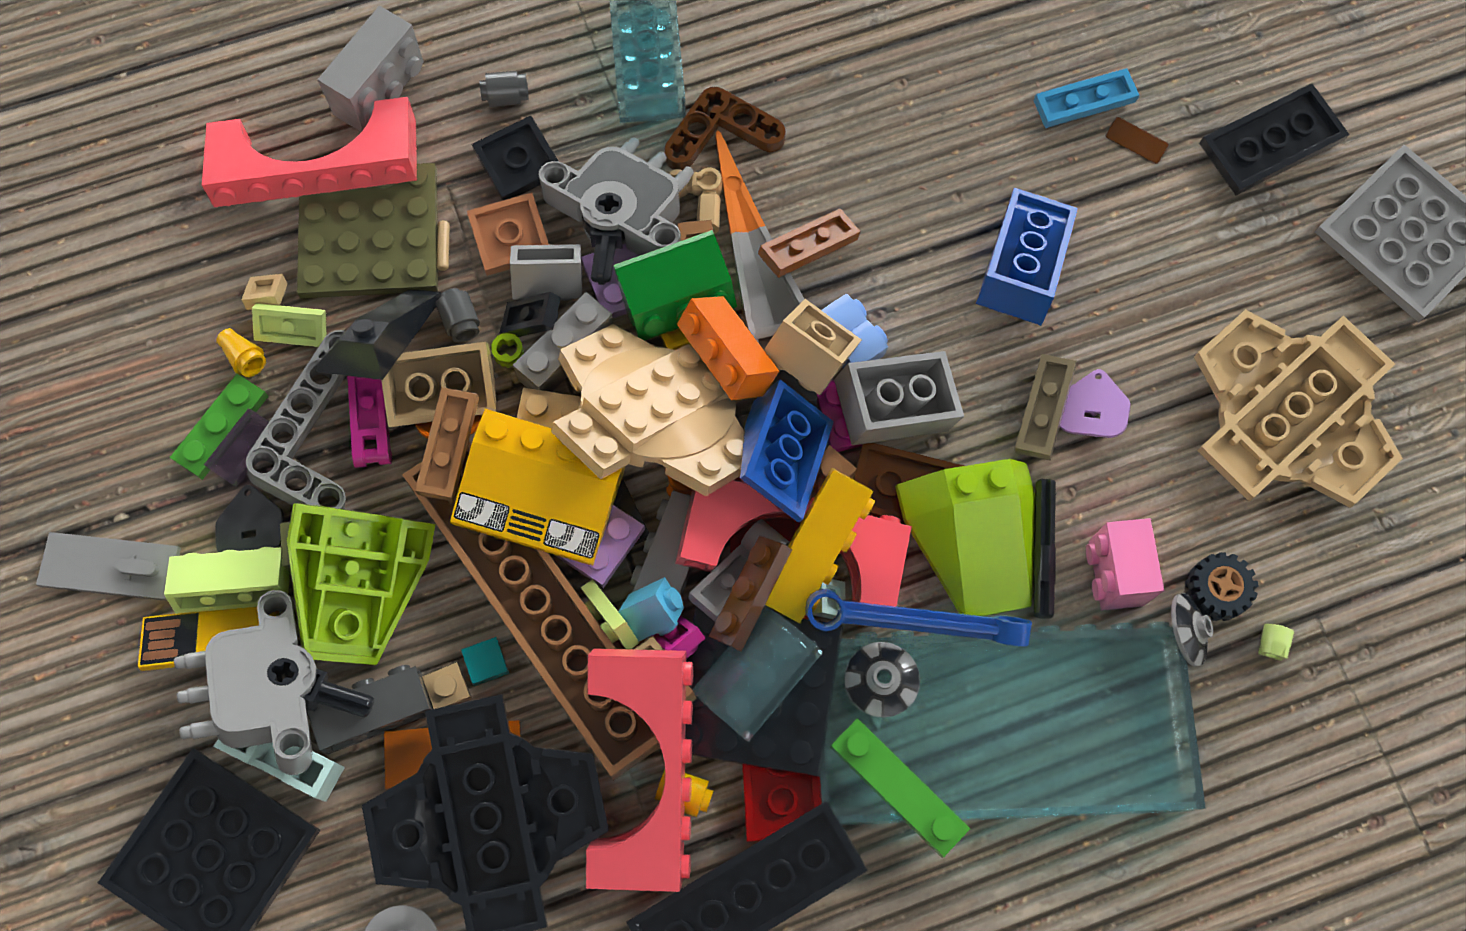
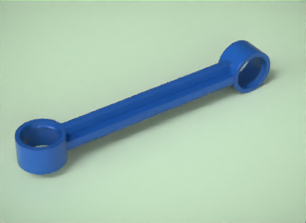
[805,589,1032,646]

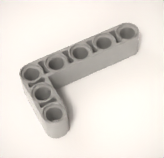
[246,330,346,509]

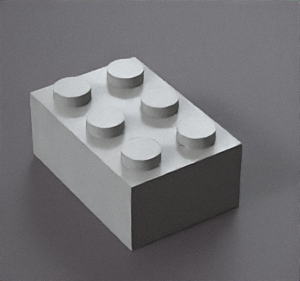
[317,5,424,132]
[834,351,964,445]

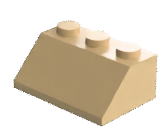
[381,342,496,428]

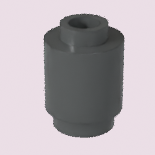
[480,70,529,107]
[436,288,480,342]

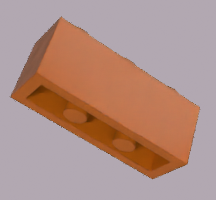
[677,296,779,401]

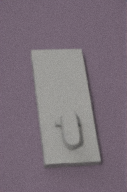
[36,532,181,601]

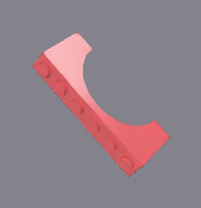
[202,97,417,207]
[675,480,912,606]
[586,649,693,892]

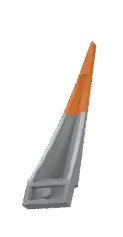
[715,130,804,350]

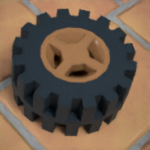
[1185,552,1258,621]

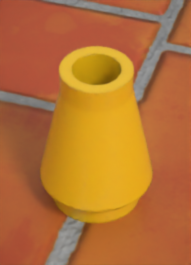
[216,328,266,377]

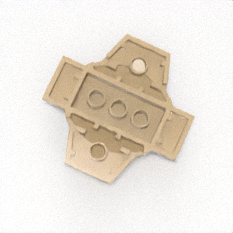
[1194,309,1403,508]
[551,324,744,496]

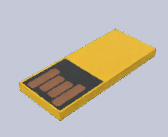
[138,607,279,671]

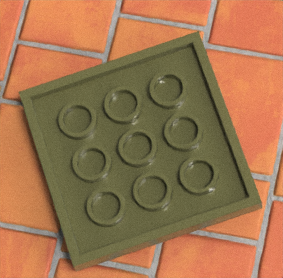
[297,163,438,299]

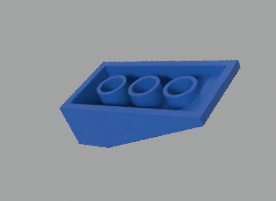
[976,187,1078,326]
[740,379,834,523]

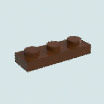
[709,536,792,652]

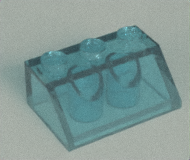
[692,605,822,741]

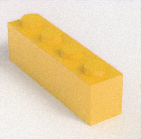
[765,467,875,623]

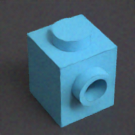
[618,577,684,642]

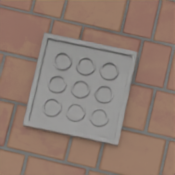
[1314,145,1466,323]

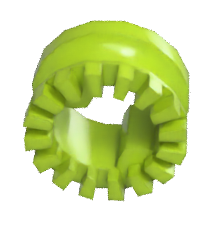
[491,333,524,368]

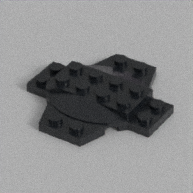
[362,694,609,931]

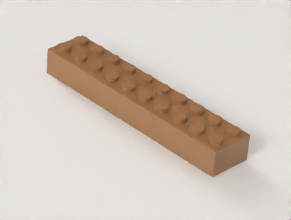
[402,442,660,781]

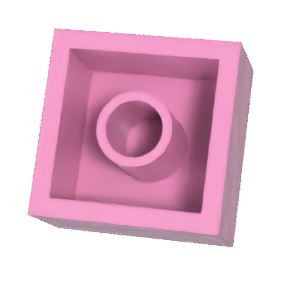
[1086,518,1164,611]

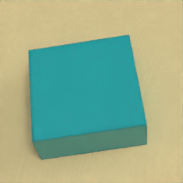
[461,637,509,686]

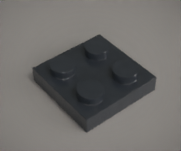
[472,115,559,201]

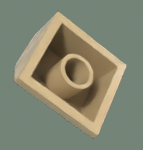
[764,299,862,395]

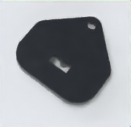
[215,485,284,552]

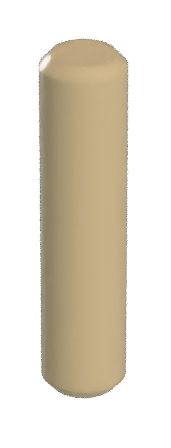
[437,220,450,271]

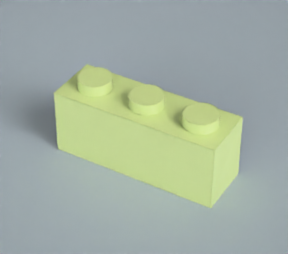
[164,547,290,614]

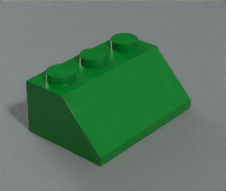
[613,230,737,341]

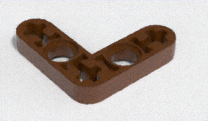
[665,87,786,170]

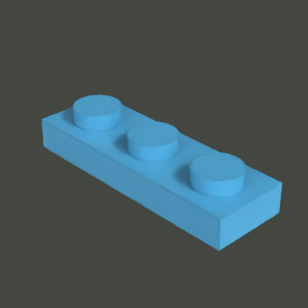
[1033,68,1140,128]

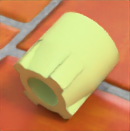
[1258,624,1294,661]

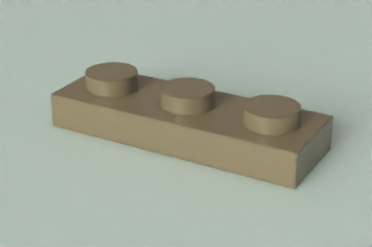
[1015,354,1076,460]

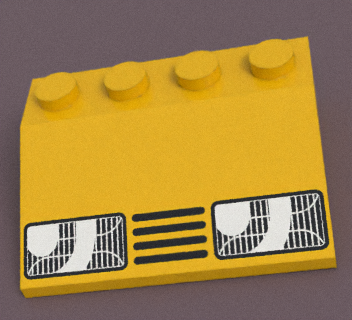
[450,409,626,566]

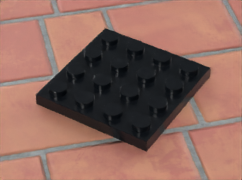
[685,606,843,777]
[98,748,321,931]

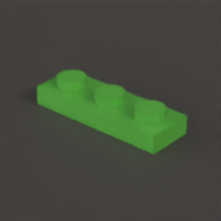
[170,374,269,480]

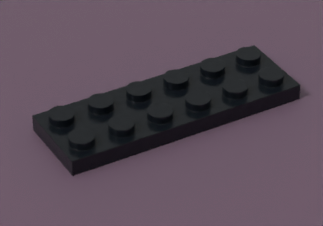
[626,800,868,931]

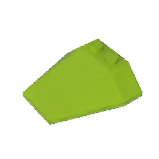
[895,459,1036,616]
[287,503,436,665]

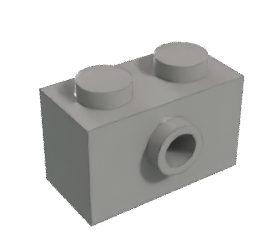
[510,244,582,301]

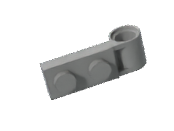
[688,519,790,622]

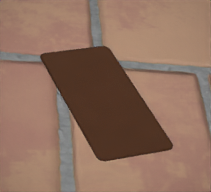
[1106,117,1169,164]

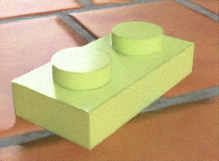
[252,303,327,347]
[581,579,640,649]

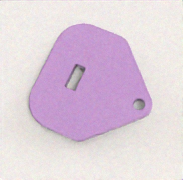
[1060,369,1130,438]

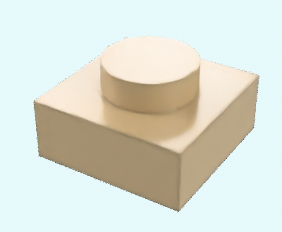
[241,273,287,310]
[422,662,472,709]

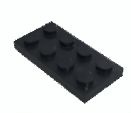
[1199,83,1350,196]

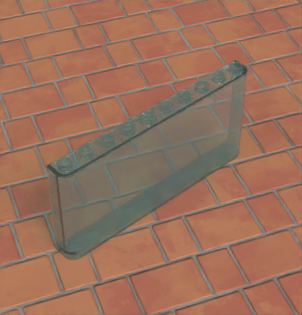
[819,622,1206,825]

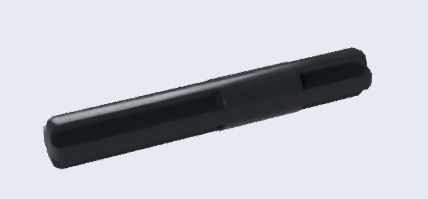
[1033,479,1056,619]

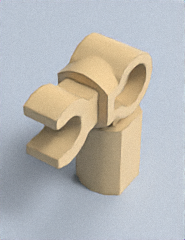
[670,167,723,234]

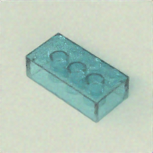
[609,0,686,123]

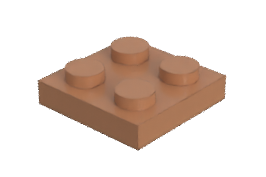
[467,192,549,276]

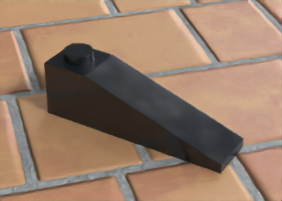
[316,290,441,380]

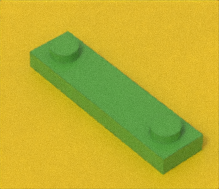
[830,718,970,858]

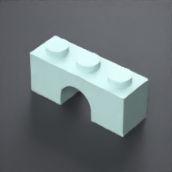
[214,739,345,802]

